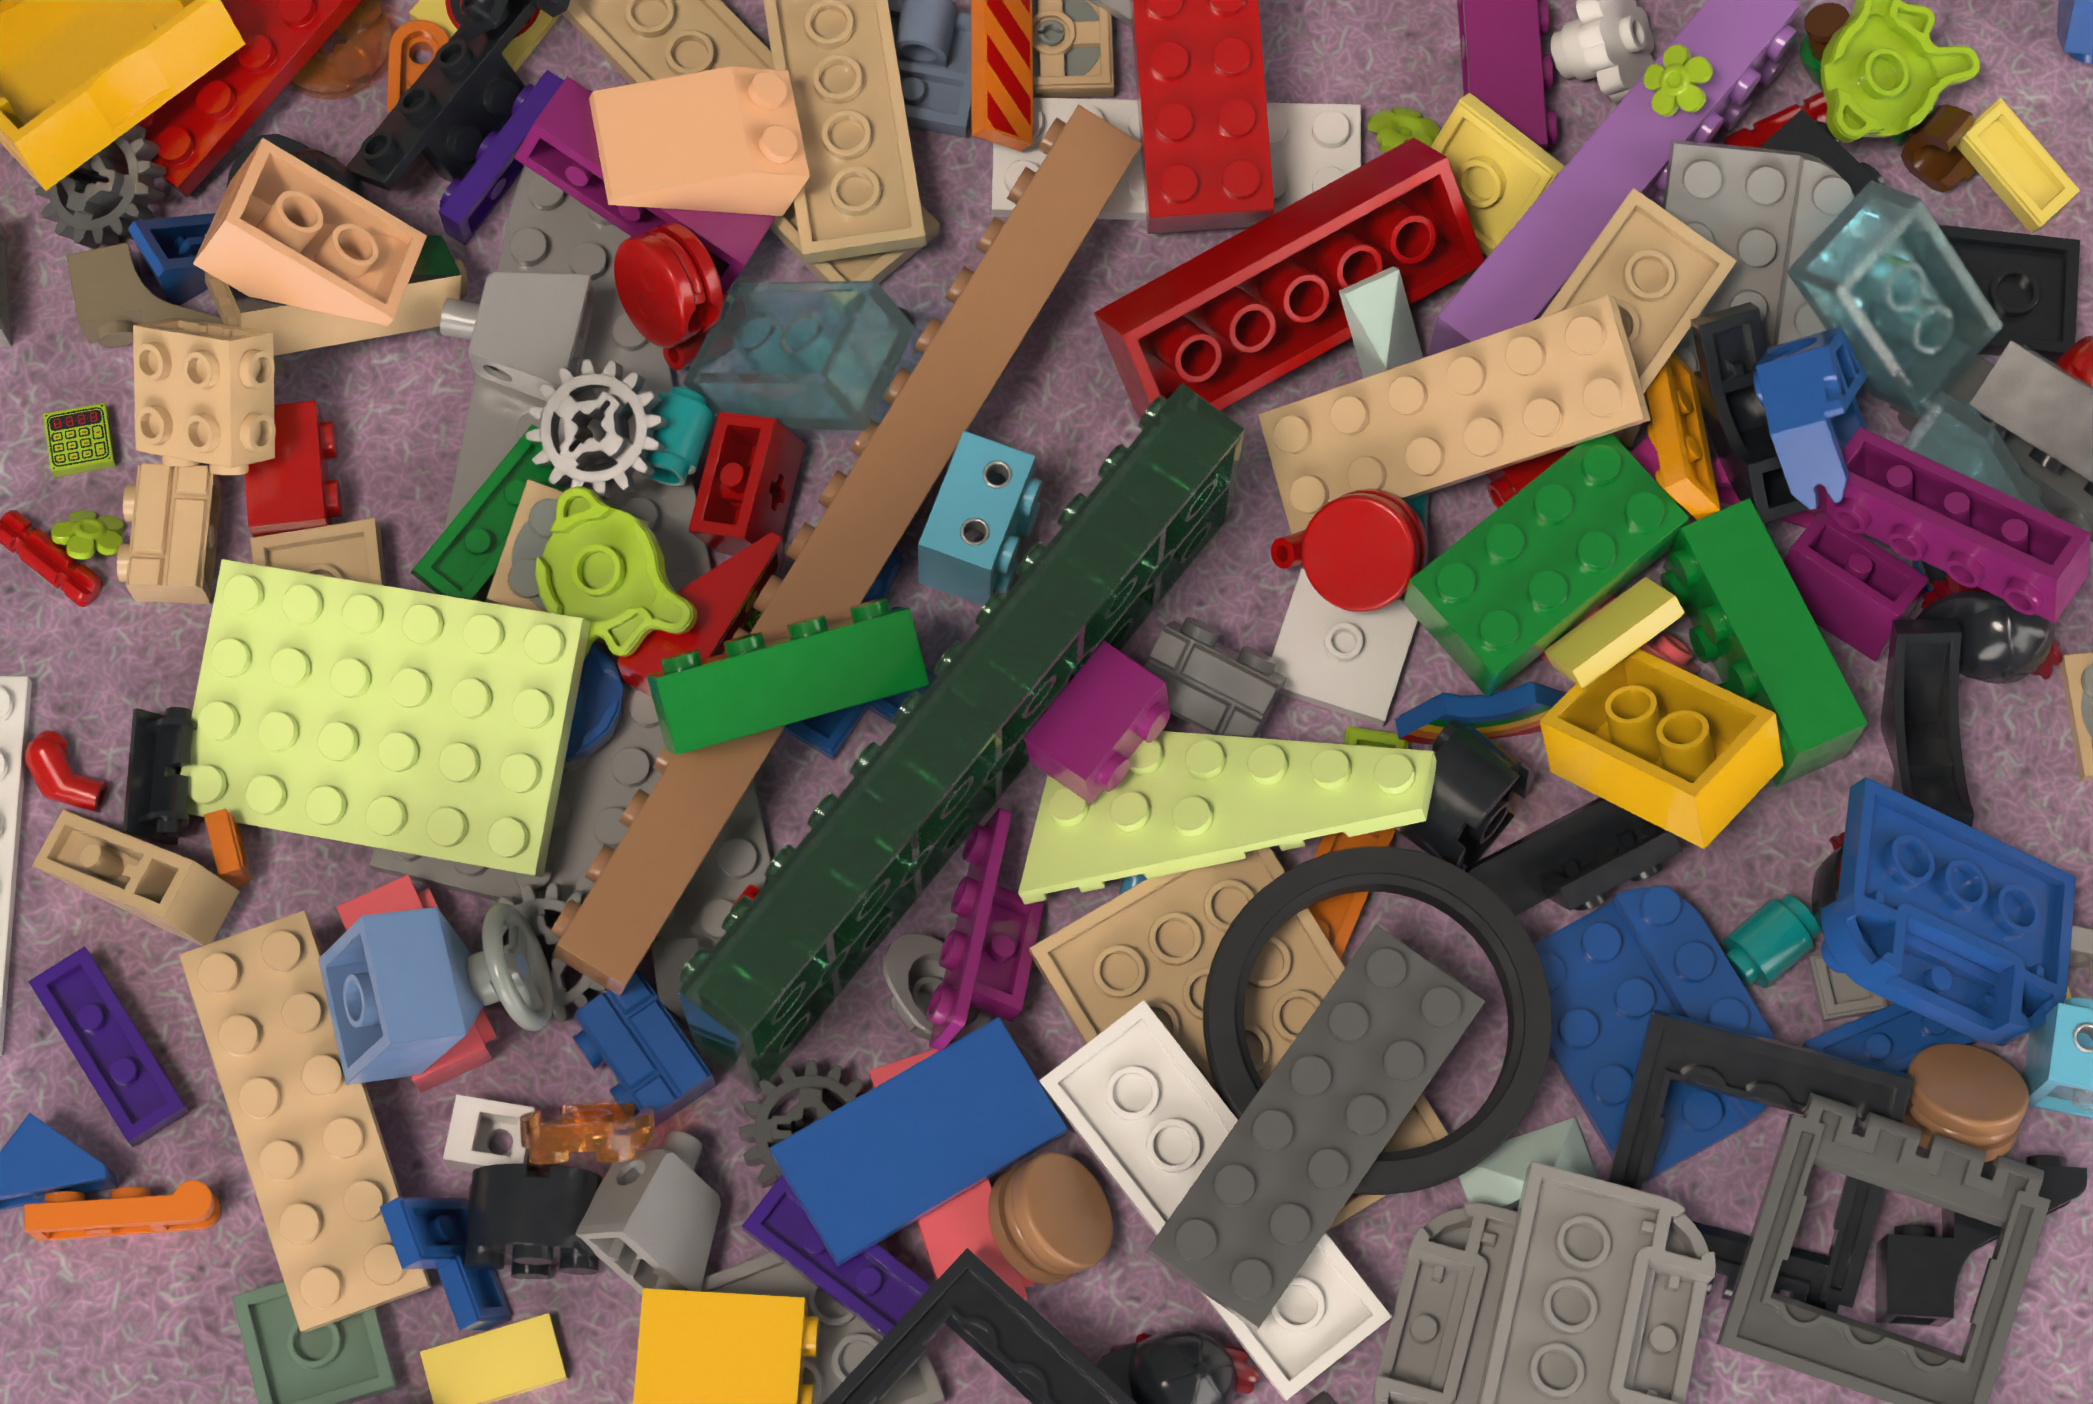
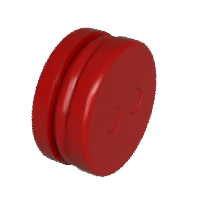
[614,222,723,348]
[1301,489,1428,612]

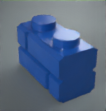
[572,970,716,1130]

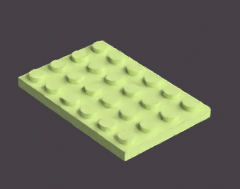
[180,559,591,877]

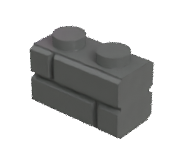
[1144,617,1287,738]

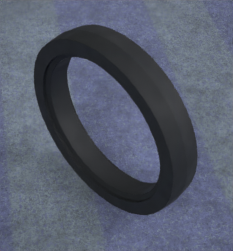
[1203,846,1552,1195]

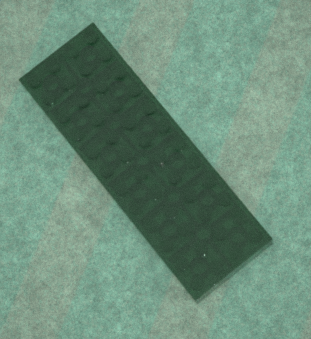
[678,383,1245,1096]

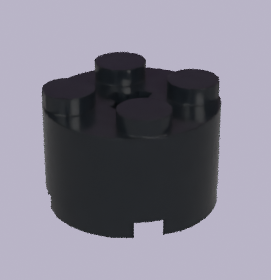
[1394,719,1534,870]
[464,1164,602,1280]

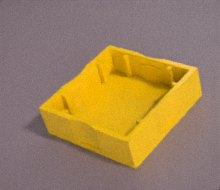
[0,0,245,191]

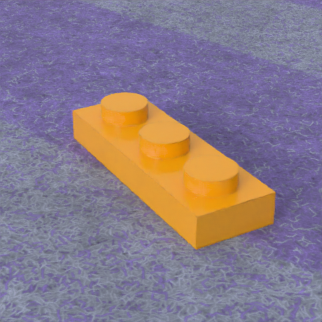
[1643,351,1720,520]

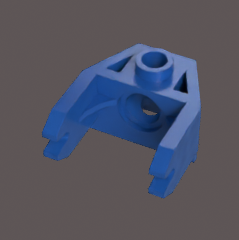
[1753,326,1867,510]

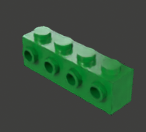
[646,598,929,755]

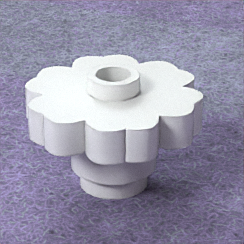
[1551,0,1655,102]

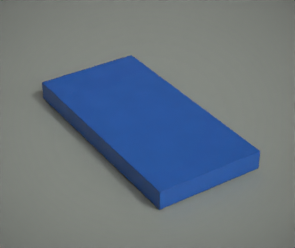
[769,1017,1068,1267]

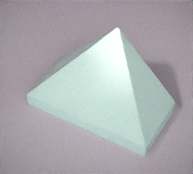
[1339,266,1423,378]
[1458,1117,1598,1210]

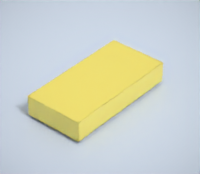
[1955,98,2080,233]
[1544,577,1685,688]
[420,1313,568,1404]

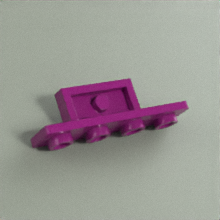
[926,808,1044,1051]

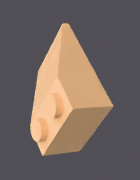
[589,66,810,216]
[193,138,427,326]

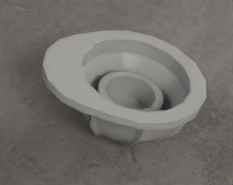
[883,933,992,1043]

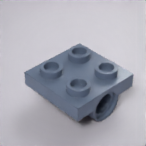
[888,0,971,137]

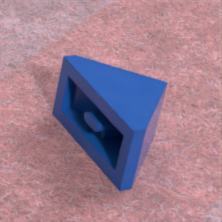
[128,213,216,306]
[0,1113,118,1210]

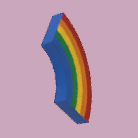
[1395,681,1566,745]

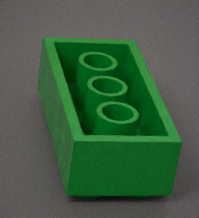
[1403,433,1689,698]
[1660,498,1868,787]

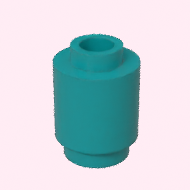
[640,387,715,486]
[1723,894,1821,988]

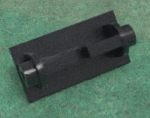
[122,707,197,845]

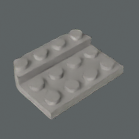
[1662,139,1859,372]
[1476,1161,1716,1404]
[1372,1202,1517,1404]

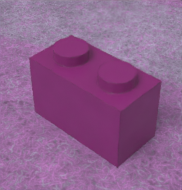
[1784,510,1929,662]
[1024,641,1170,805]

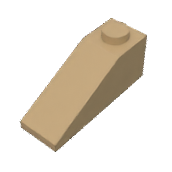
[32,810,240,946]

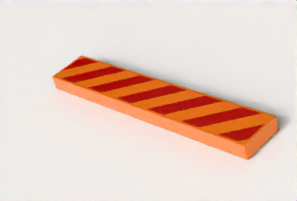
[971,0,1033,151]

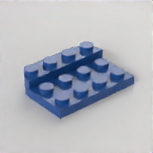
[1821,777,2076,1046]
[1534,886,1776,1184]

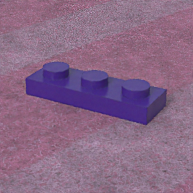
[438,70,564,246]
[28,946,189,1147]
[742,1175,931,1338]

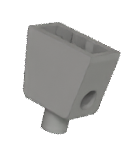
[440,271,596,401]
[576,1131,721,1296]

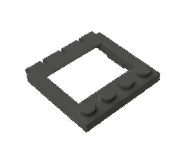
[1716,1093,2051,1404]

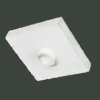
[1272,568,1418,726]

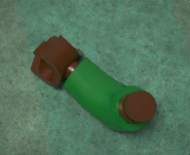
[1800,3,1977,193]

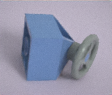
[318,903,553,1085]

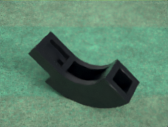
[1690,302,1819,523]

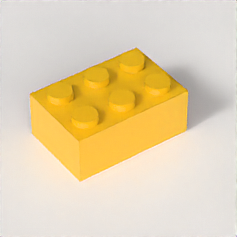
[1540,648,1783,849]

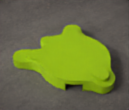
[1821,0,1980,143]
[535,486,697,660]

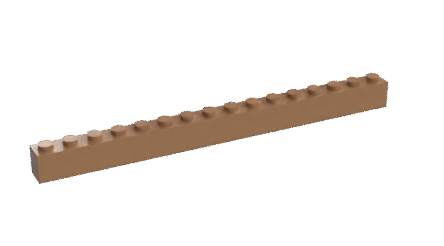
[550,104,1142,996]

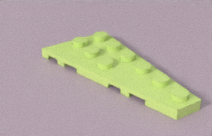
[1018,731,1437,905]

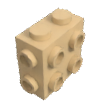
[133,317,276,475]

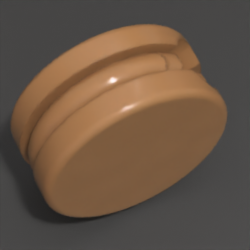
[1903,1043,2029,1162]
[988,1152,1113,1285]

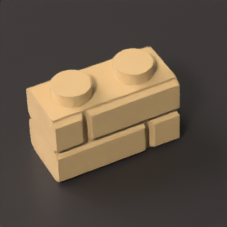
[117,463,223,604]

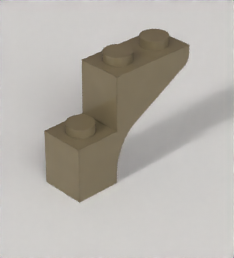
[66,242,286,375]

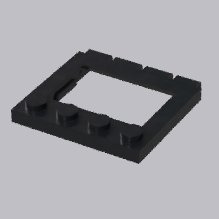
[1606,1009,1914,1314]
[823,1248,1137,1404]

